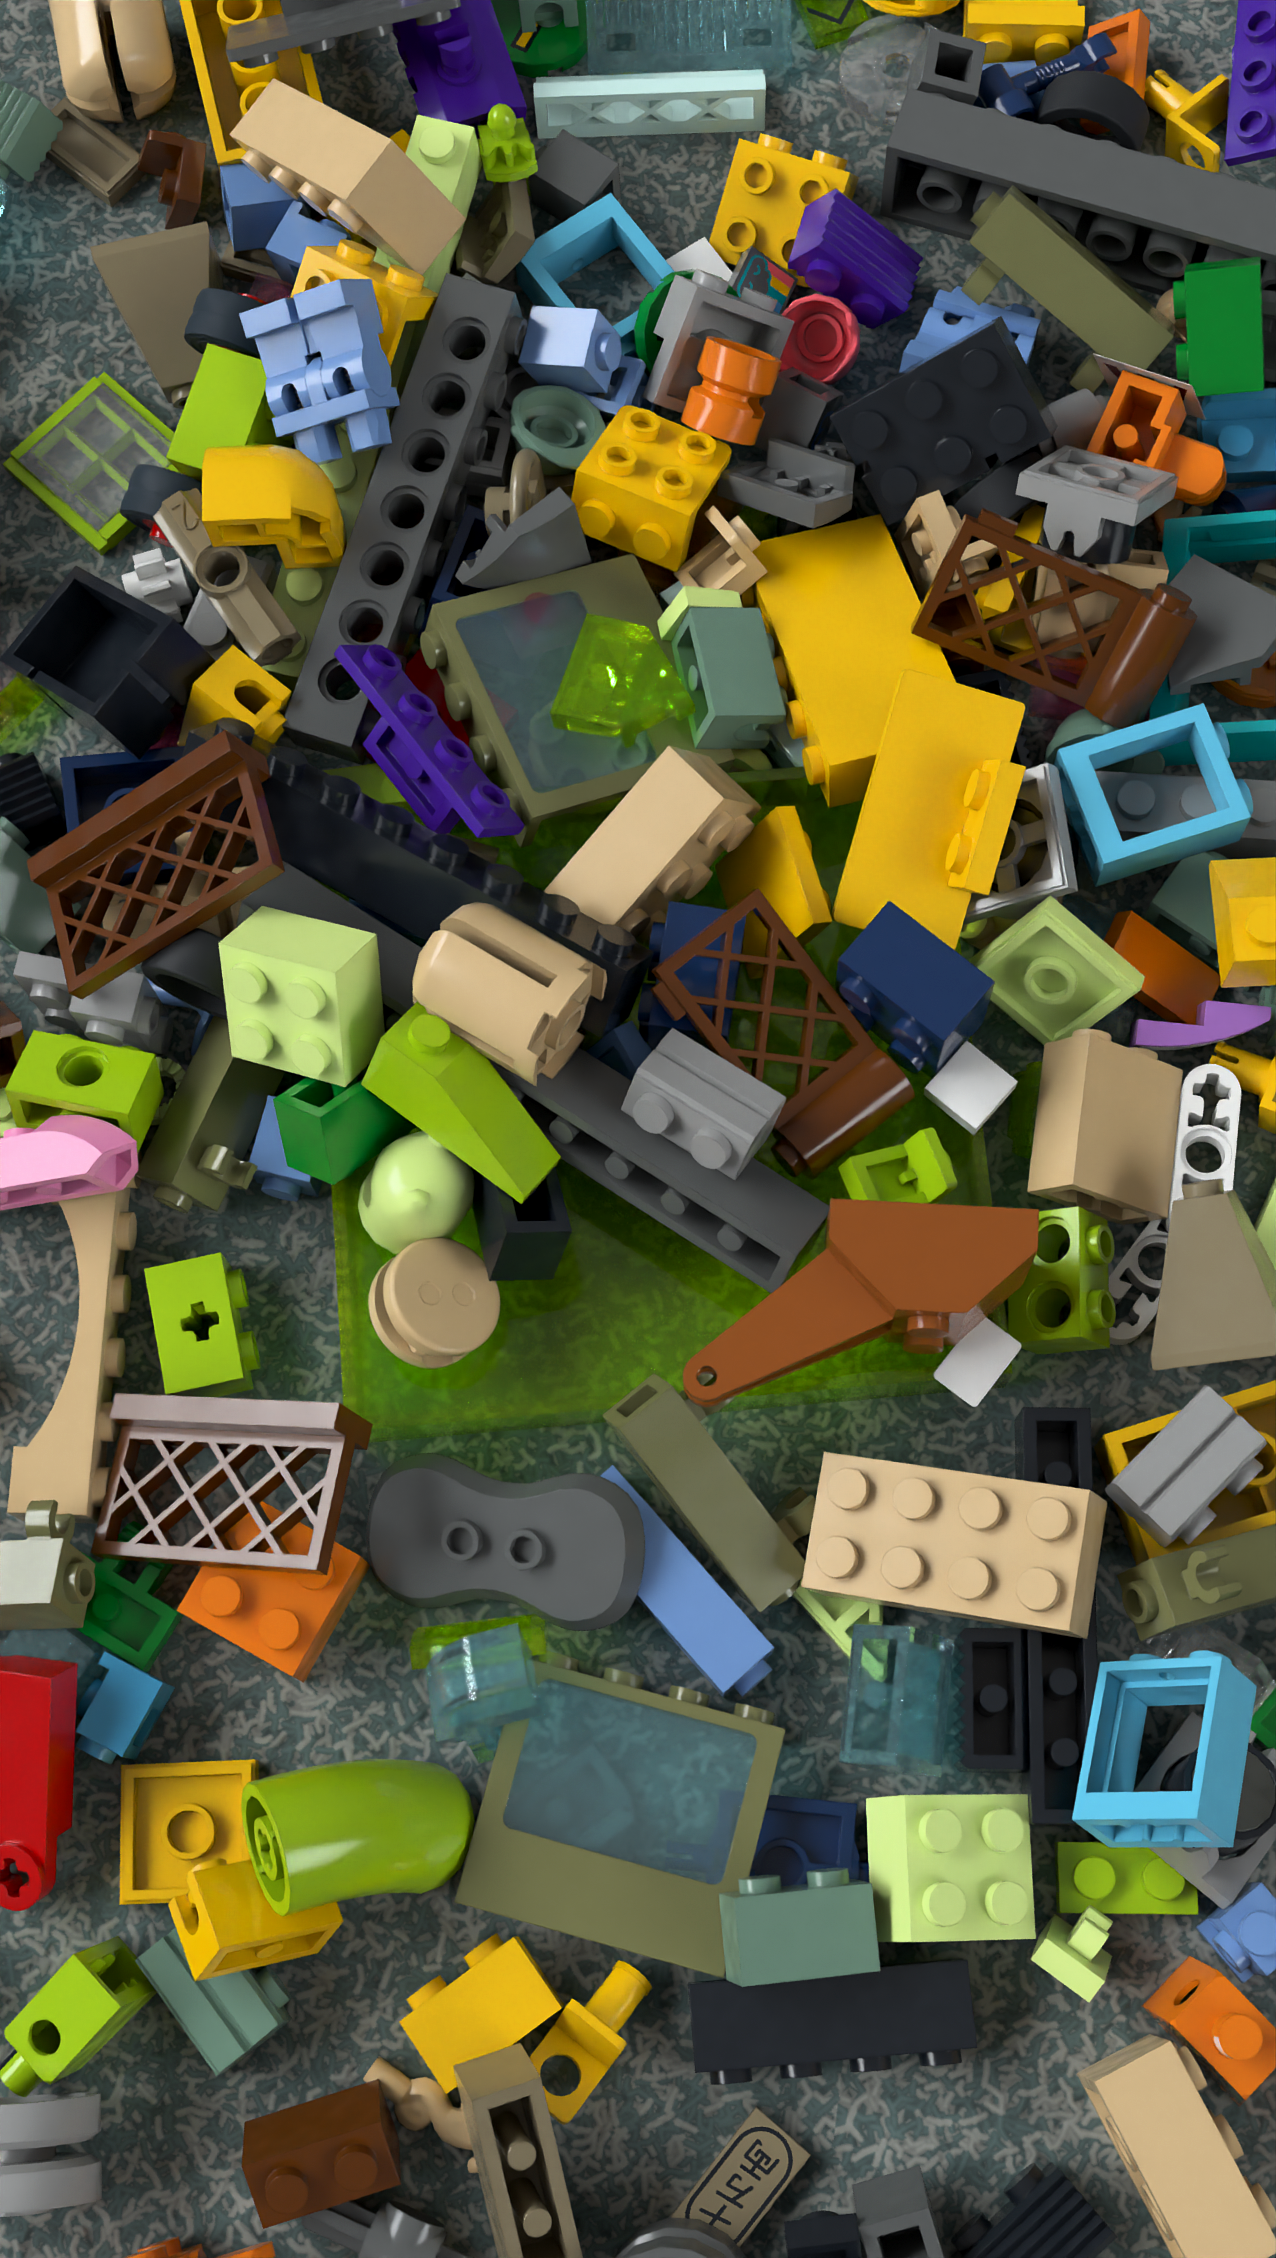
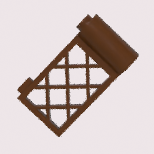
[911,508,1198,729]
[650,889,915,1180]

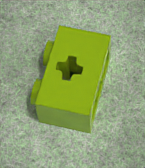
[144,1252,261,1397]

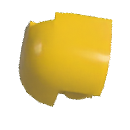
[202,444,346,569]

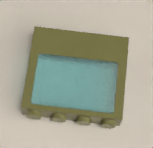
[420,553,735,848]
[454,1650,786,1978]

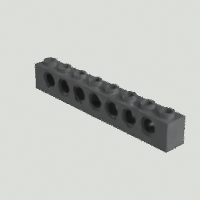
[282,273,527,765]

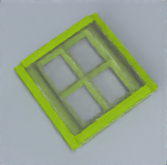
[3,372,180,556]

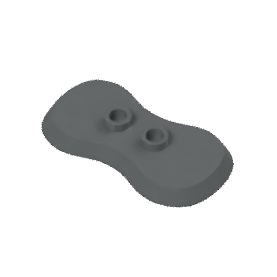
[366,1453,645,1631]

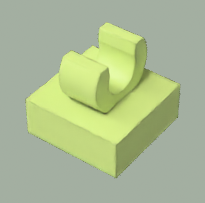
[1031,1905,1113,2003]

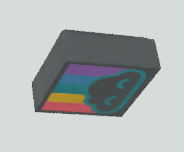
[729,246,798,314]

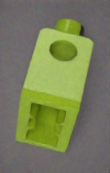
[0,1936,157,2097]

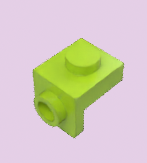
[838,1127,957,1204]

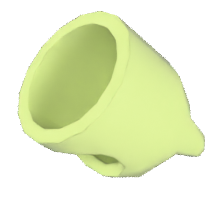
[358,1131,475,1254]

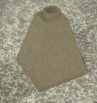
[90,221,224,409]
[1151,1179,1276,1371]

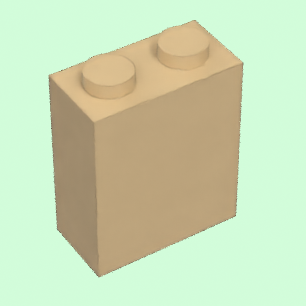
[1027,1029,1183,1225]

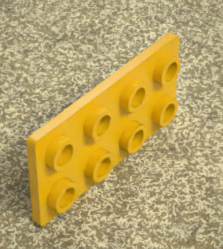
[831,669,1026,950]

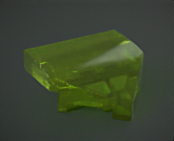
[550,613,696,748]

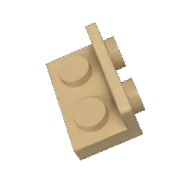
[894,490,998,600]

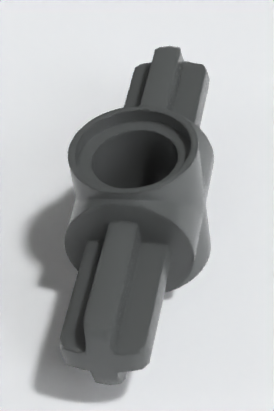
[301,2200,474,2258]

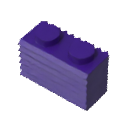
[788,188,923,329]

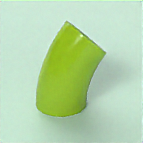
[241,1759,475,1917]

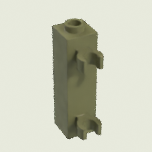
[961,185,1175,393]
[135,1016,285,1214]
[602,1373,816,1613]
[0,1500,96,1631]
[1117,1524,1276,1641]

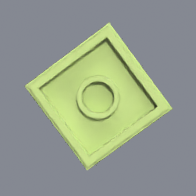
[968,895,1145,1045]

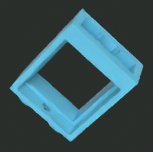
[516,193,675,359]
[1054,703,1253,887]
[1072,1650,1257,1847]

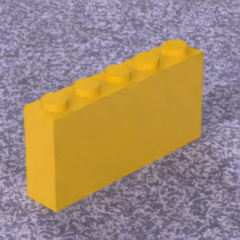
[740,514,956,808]

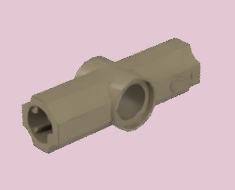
[153,487,301,667]

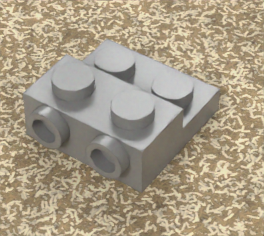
[642,269,794,413]
[13,951,173,1057]

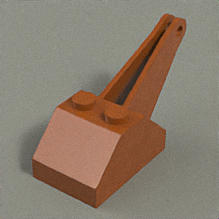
[683,1198,1039,1407]

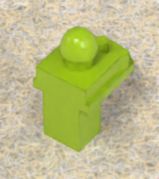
[477,103,538,196]

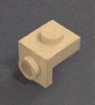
[673,505,768,595]

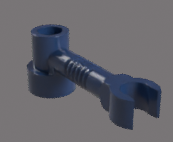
[978,33,1118,122]

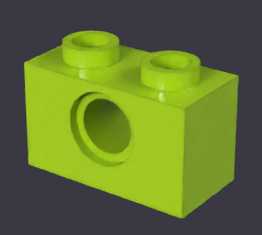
[5,1030,164,1153]

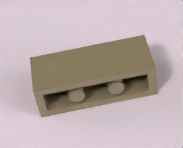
[453,2043,583,2258]

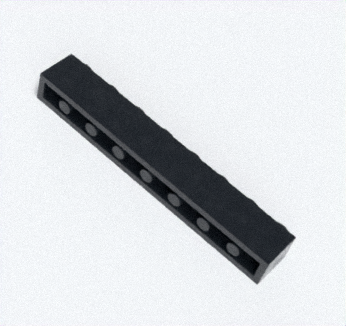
[182,717,654,1038]

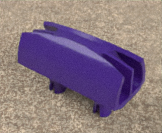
[392,0,527,139]

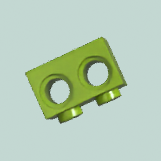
[1008,1206,1116,1354]

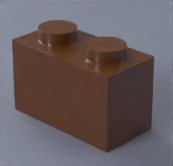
[242,2079,401,2229]

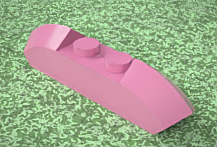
[0,1115,139,1211]

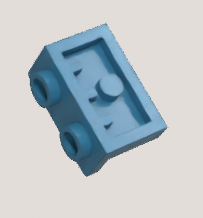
[1196,388,1276,483]

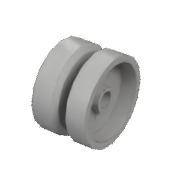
[0,2092,102,2217]

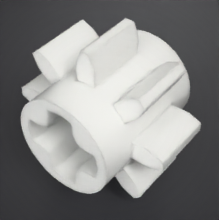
[122,548,194,622]

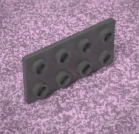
[226,0,461,68]

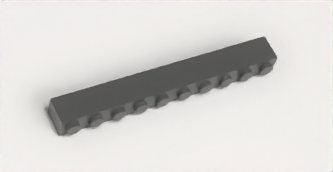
[236,863,829,1293]

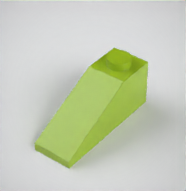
[361,1001,561,1204]

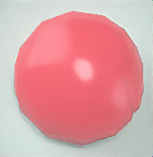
[779,293,860,385]

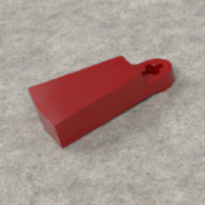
[0,1655,78,1911]

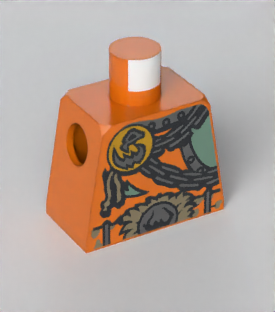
[1142,1956,1276,2106]

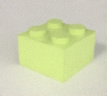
[218,906,385,1087]
[866,1794,1036,1942]

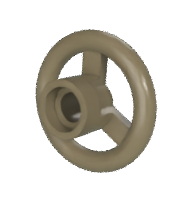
[484,448,546,537]

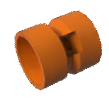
[681,336,782,446]

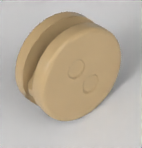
[368,1237,500,1369]

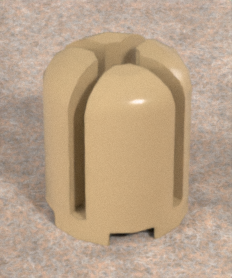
[48,0,177,123]
[412,902,607,1086]

